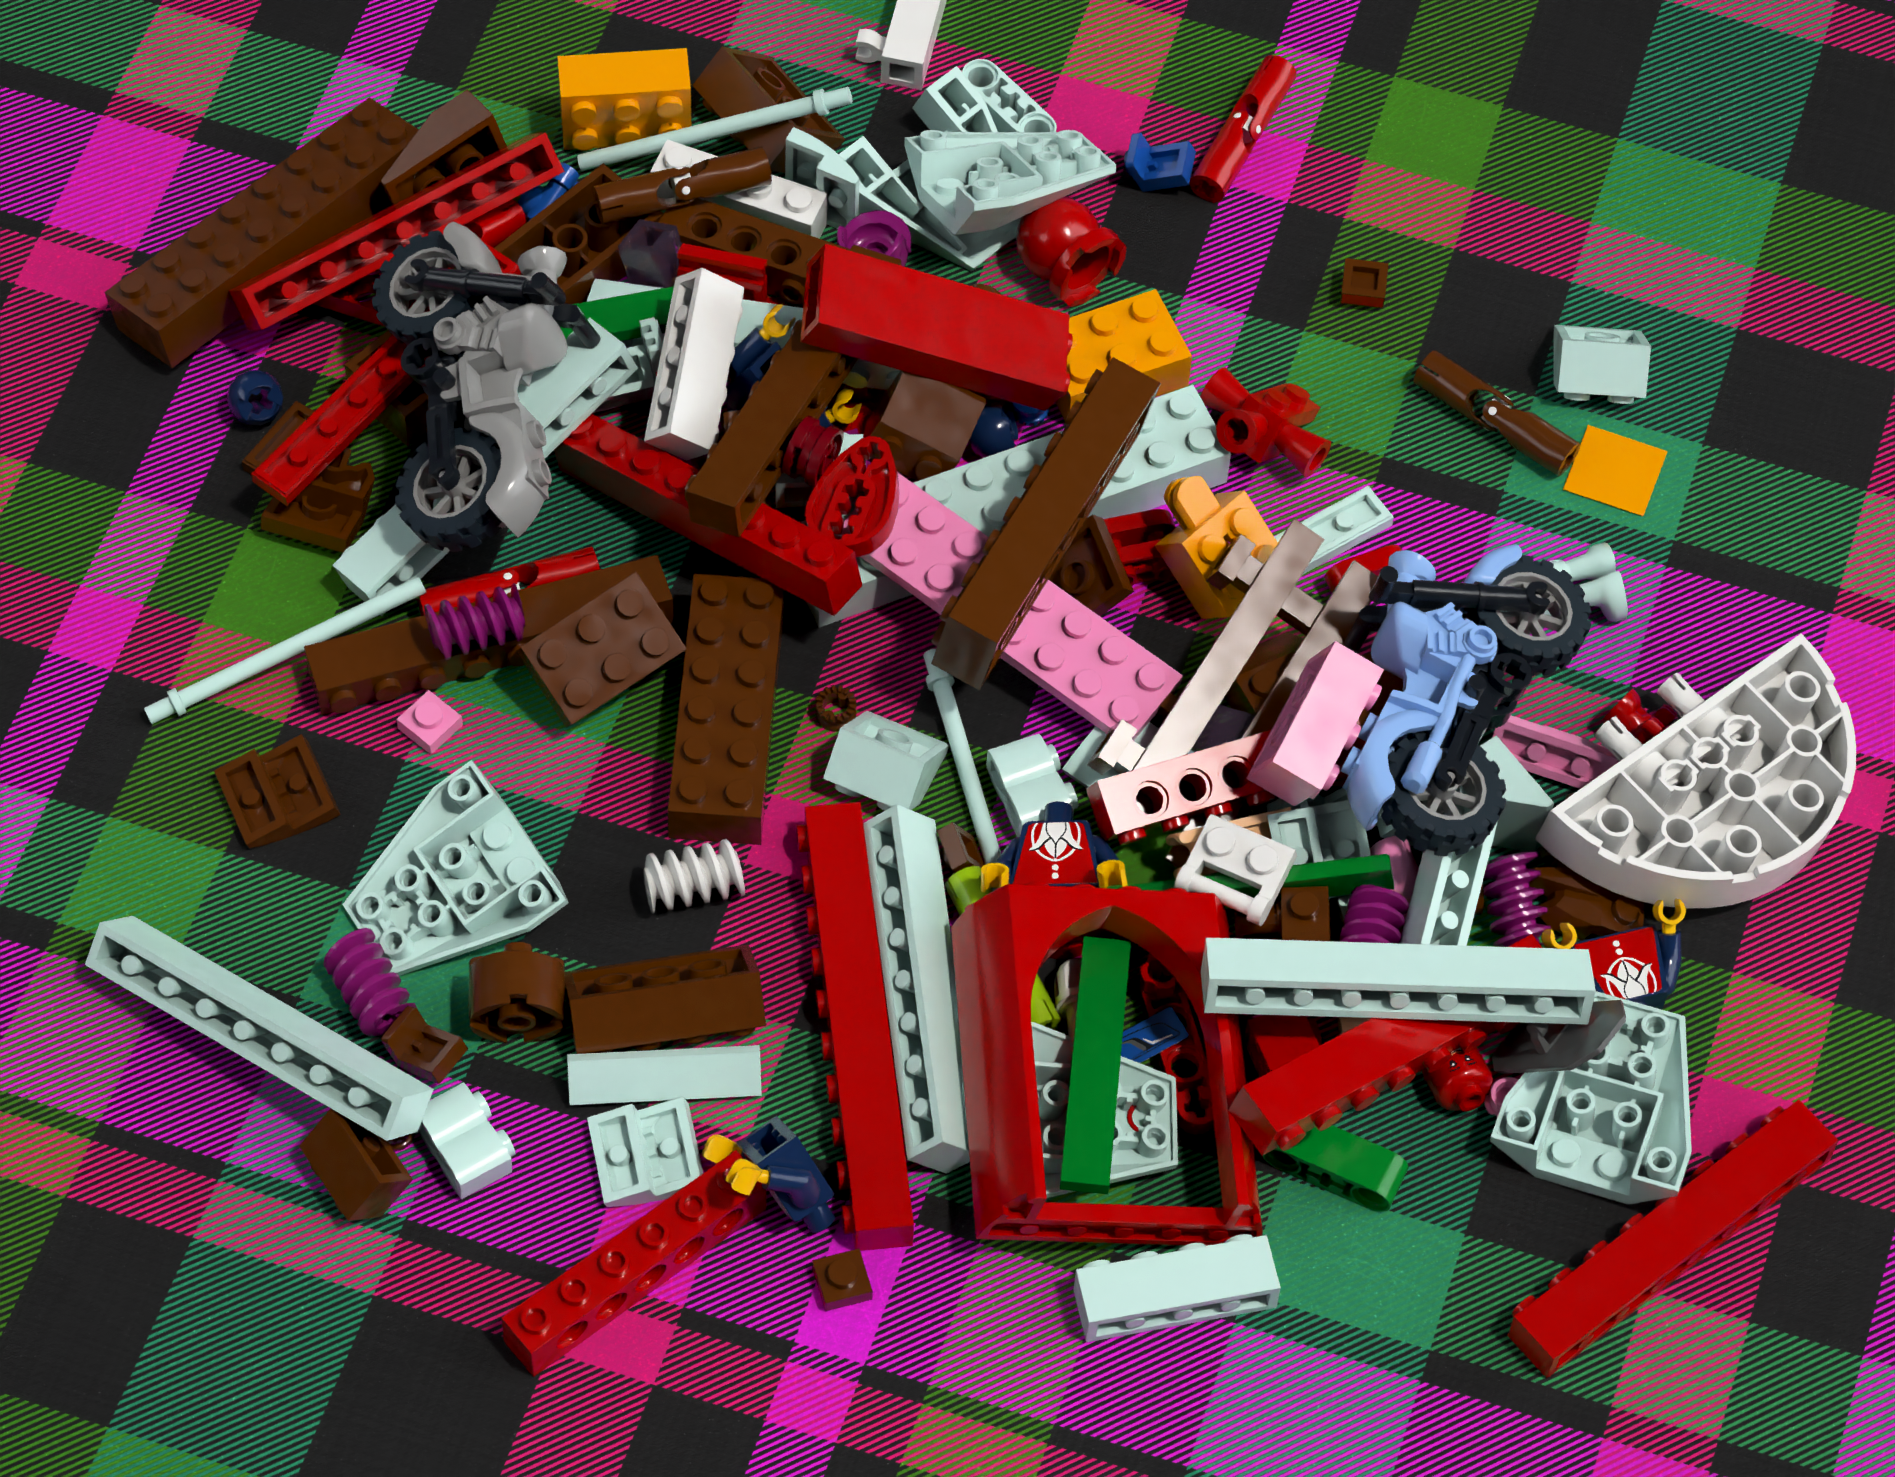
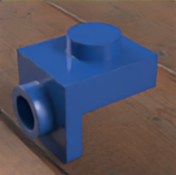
[1124,133,1196,192]

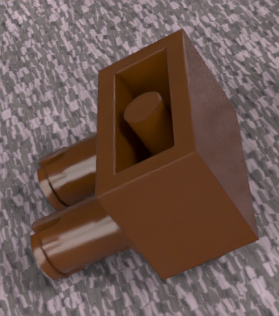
[1234,886,1331,941]

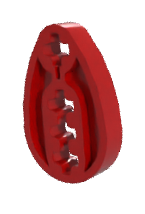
[805,436,900,557]

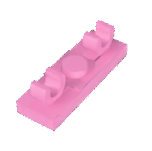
[1492,715,1619,789]

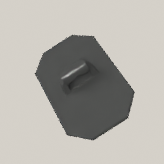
[1492,1000,1626,1074]

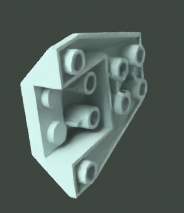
[904,130,1116,235]
[342,760,569,976]
[1490,991,1692,1205]
[1031,1022,1178,1198]

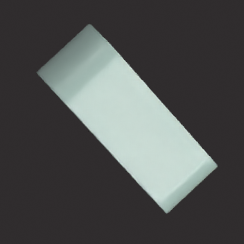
[962,59,1057,132]

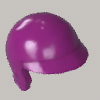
[837,210,911,267]

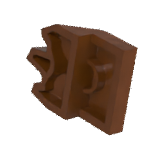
[261,447,375,553]
[1529,846,1645,940]

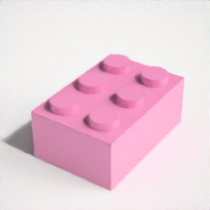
[1246,641,1384,806]

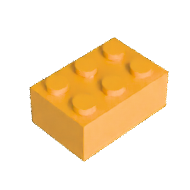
[557,48,692,150]
[1056,289,1192,420]

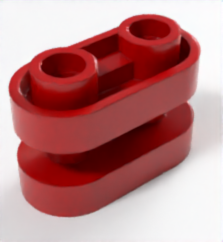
[1104,509,1176,586]

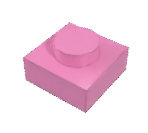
[397,690,463,755]

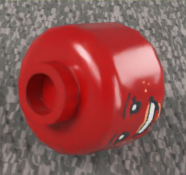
[1422,1048,1493,1111]

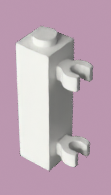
[855,0,947,90]

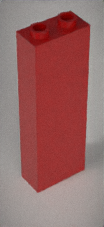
[800,244,1073,411]

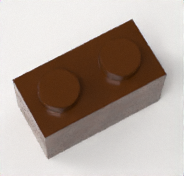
[299,1108,413,1221]

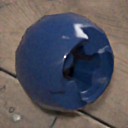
[227,370,284,426]
[969,403,1018,458]

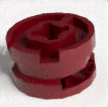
[782,415,844,487]

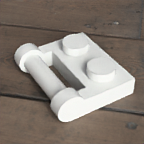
[1174,814,1297,926]

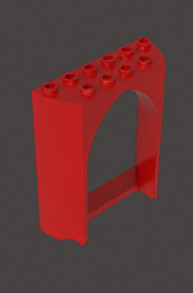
[951,881,1263,1246]

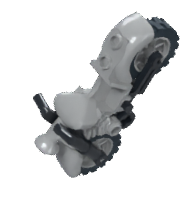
[372,222,601,552]

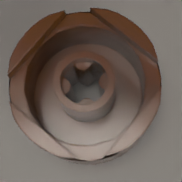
[469,942,565,1043]

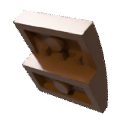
[214,734,341,848]

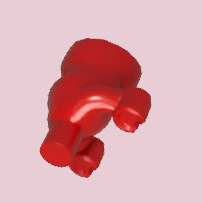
[1601,688,1678,744]

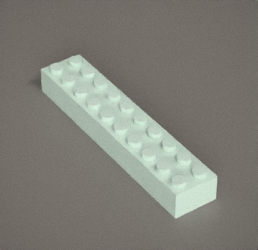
[800,385,1231,628]

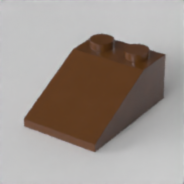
[381,89,507,205]

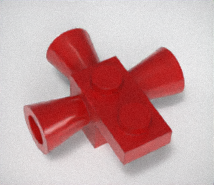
[1200,367,1331,478]

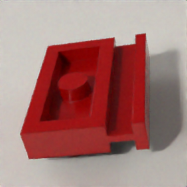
[677,243,768,303]

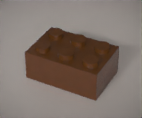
[516,572,687,728]

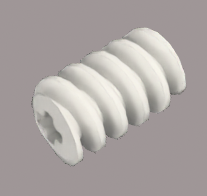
[644,839,745,914]

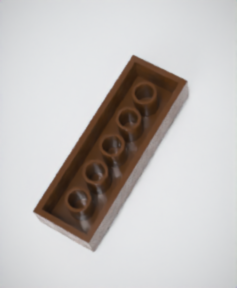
[668,574,785,845]

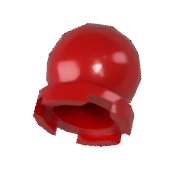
[1016,196,1127,307]

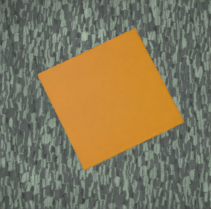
[1563,425,1668,516]

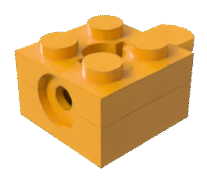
[1155,476,1278,619]

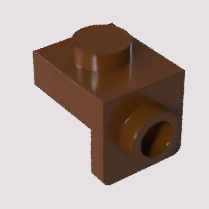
[381,1006,468,1084]

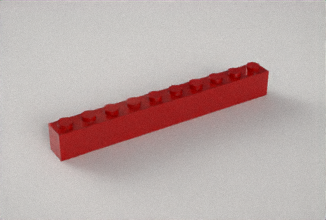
[796,802,914,1251]

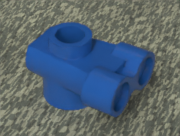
[518,162,580,222]

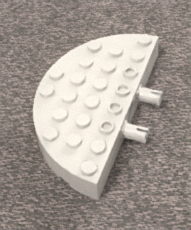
[1535,633,1856,909]

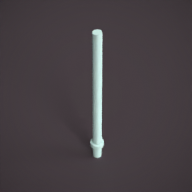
[577,87,853,171]
[144,576,426,724]
[923,649,1010,890]

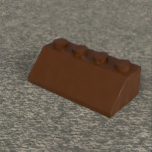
[565,944,766,1054]

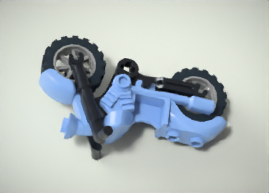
[1340,544,1591,856]

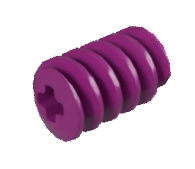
[424,583,525,660]
[1483,852,1551,948]
[1339,885,1409,943]
[324,928,417,1036]

